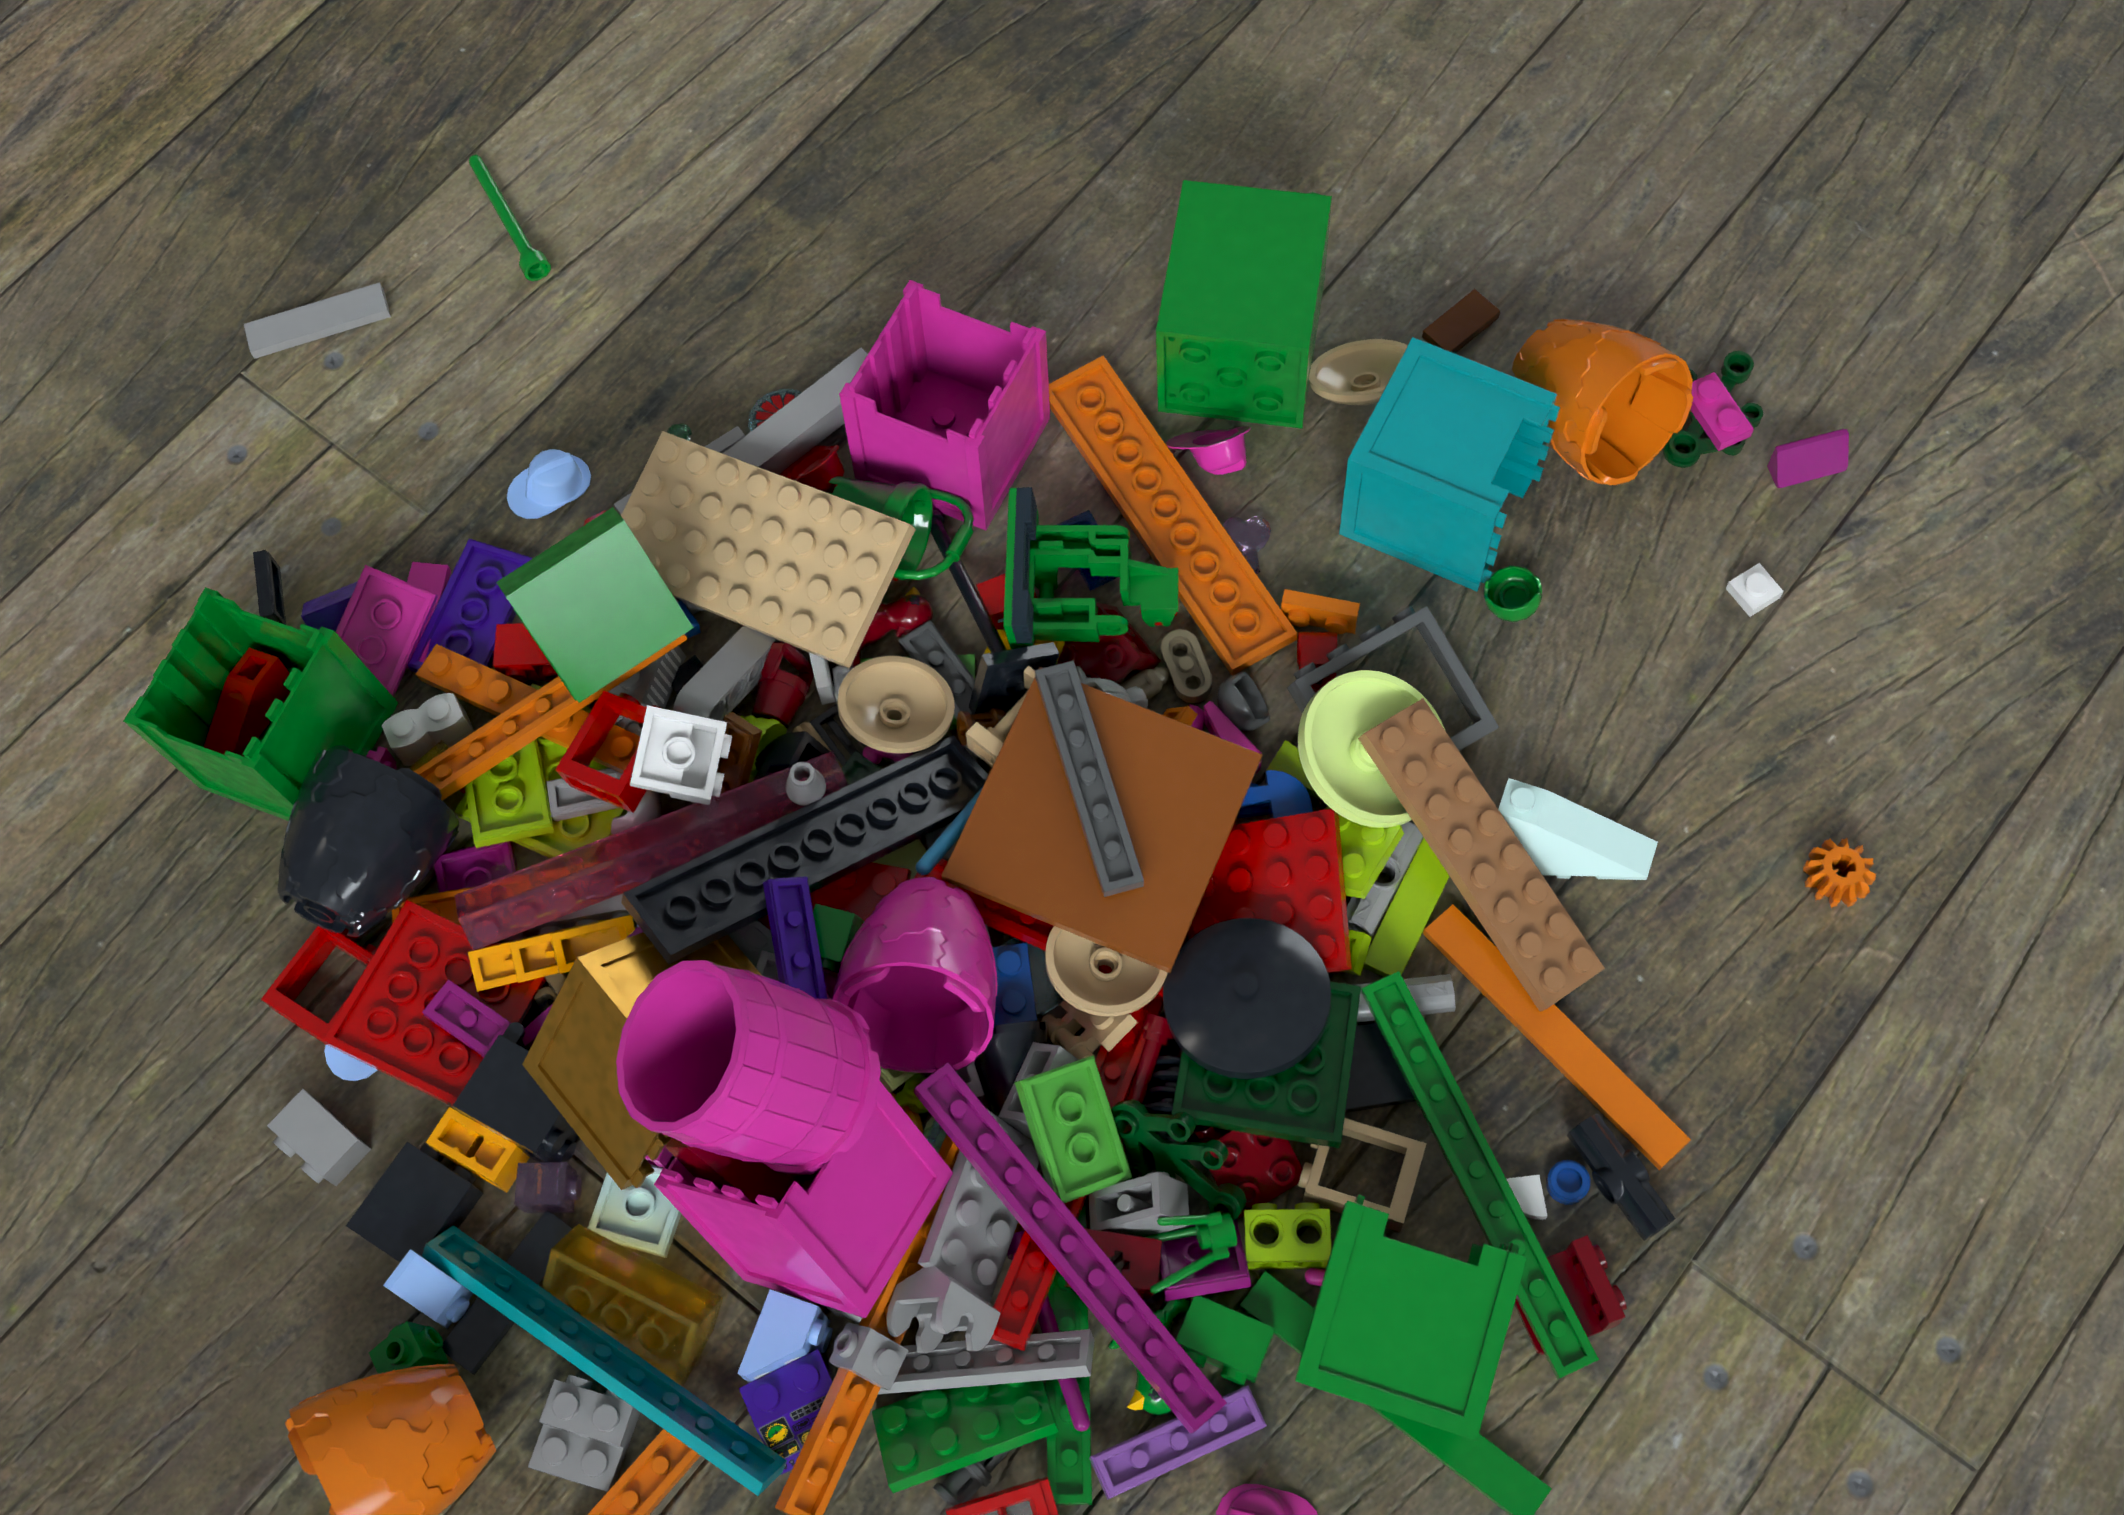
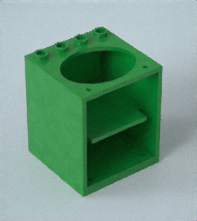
[1156,180,1332,429]

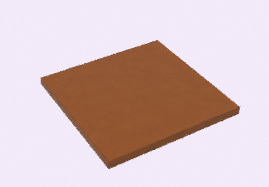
[942,667,1263,973]

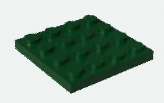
[1172,981,1361,1148]

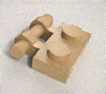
[1041,1000,1138,1059]

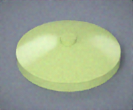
[1298,670,1445,828]

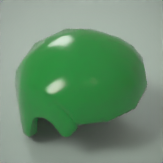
[1484,565,1543,622]

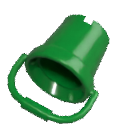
[823,476,974,580]

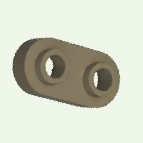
[1161,629,1212,703]

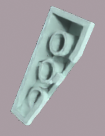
[1498,778,1658,880]

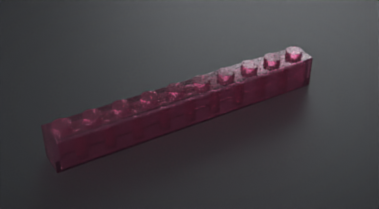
[455,751,848,951]

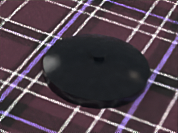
[1163,918,1331,1079]

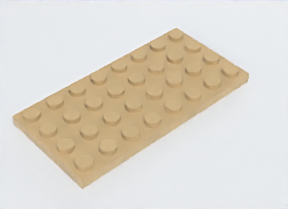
[621,431,916,668]

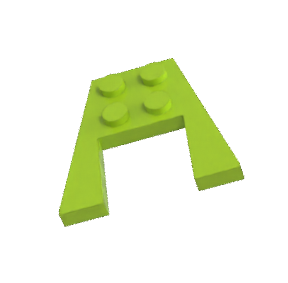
[1266,740,1404,899]

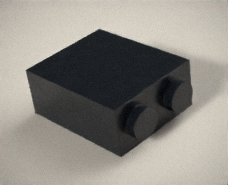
[346,1142,483,1262]

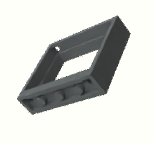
[1287,606,1499,751]

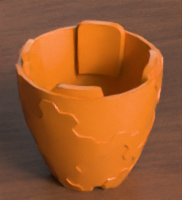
[1512,319,1693,485]
[285,1364,496,1515]

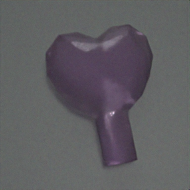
[1223,516,1271,574]

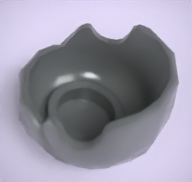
[1217,672,1270,732]

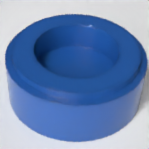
[1546,1160,1591,1205]

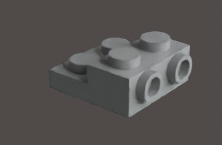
[528,1375,640,1492]

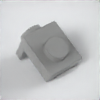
[829,1322,908,1391]

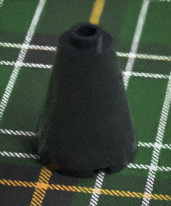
[974,1021,1048,1134]

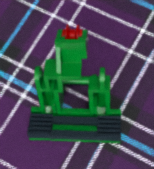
[1003,487,1179,649]

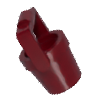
[752,642,814,728]

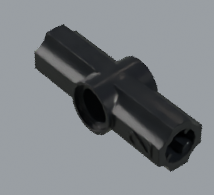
[1567,1113,1676,1241]

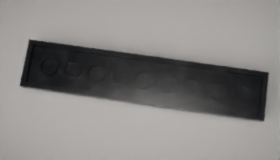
[621,735,988,964]

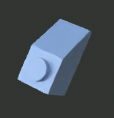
[383,1249,473,1329]

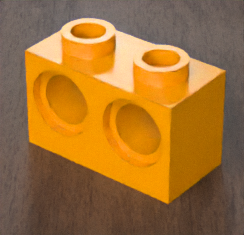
[426,1107,530,1193]

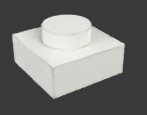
[1726,563,1783,617]

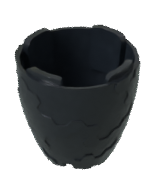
[277,745,459,937]

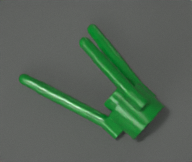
[1142,1211,1237,1294]

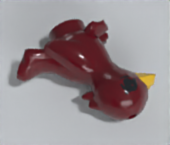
[851,586,933,668]

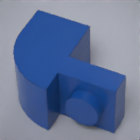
[1237,770,1313,819]

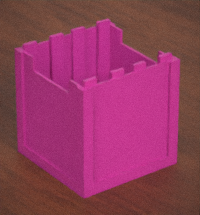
[839,280,1050,531]
[654,1080,953,1318]

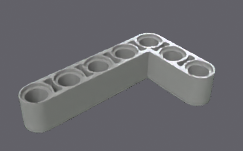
[673,626,783,721]

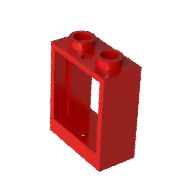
[555,690,663,813]
[261,926,377,1045]

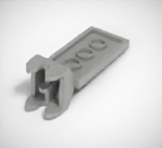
[887,1109,1039,1353]

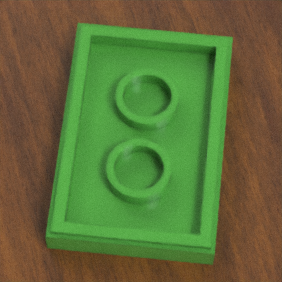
[1014,1056,1132,1203]

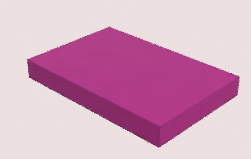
[336,565,438,697]

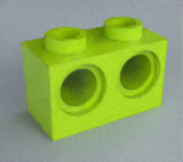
[1243,1202,1332,1270]

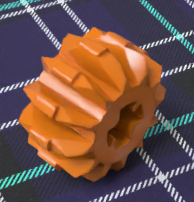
[1803,838,1876,908]

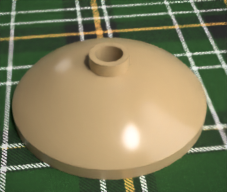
[1309,339,1408,406]
[837,656,955,753]
[1045,926,1168,1016]

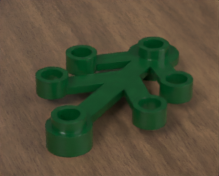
[1663,351,1763,468]
[1111,1099,1247,1220]

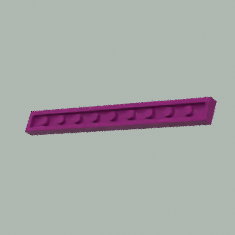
[913,1062,1227,1434]

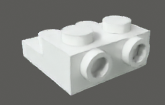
[630,705,732,805]

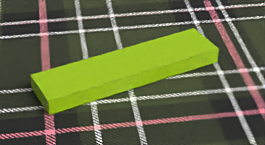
[1363,838,1450,977]

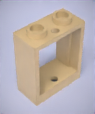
[1298,1118,1427,1232]

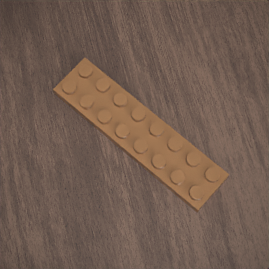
[1358,698,1605,1012]

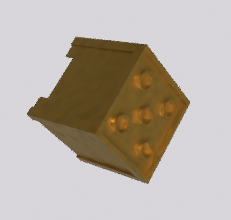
[522,932,762,1190]

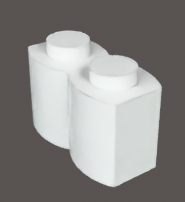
[382,693,474,766]

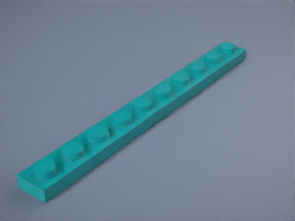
[422,1225,787,1496]

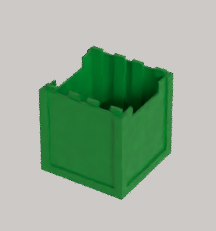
[123,587,398,821]
[1295,1194,1527,1441]

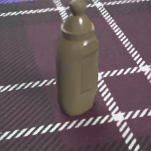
[1120,667,1169,700]

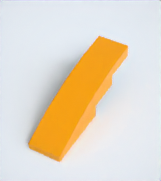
[467,915,635,992]

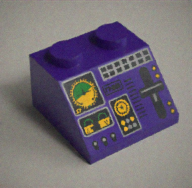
[739,1349,860,1475]

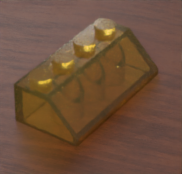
[542,1224,723,1387]

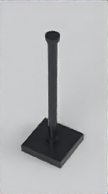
[931,510,1059,714]

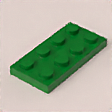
[872,1380,1059,1493]

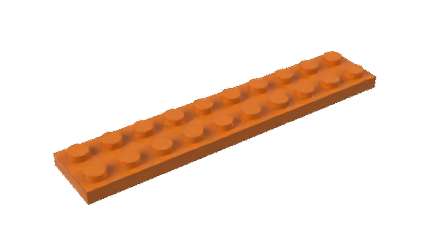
[1049,355,1298,676]

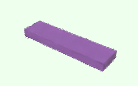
[1089,1385,1267,1500]

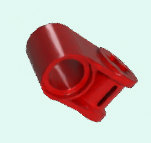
[1297,632,1337,693]

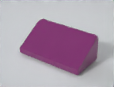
[1767,429,1849,488]

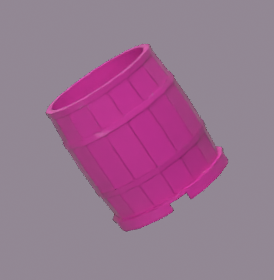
[616,960,881,1175]

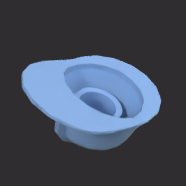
[507,449,591,519]

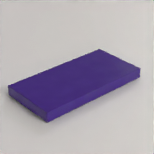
[408,538,533,673]

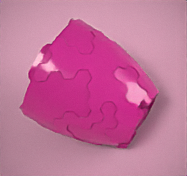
[832,877,997,1073]

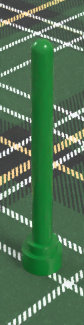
[469,155,551,281]

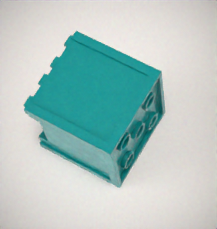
[1339,337,1560,592]

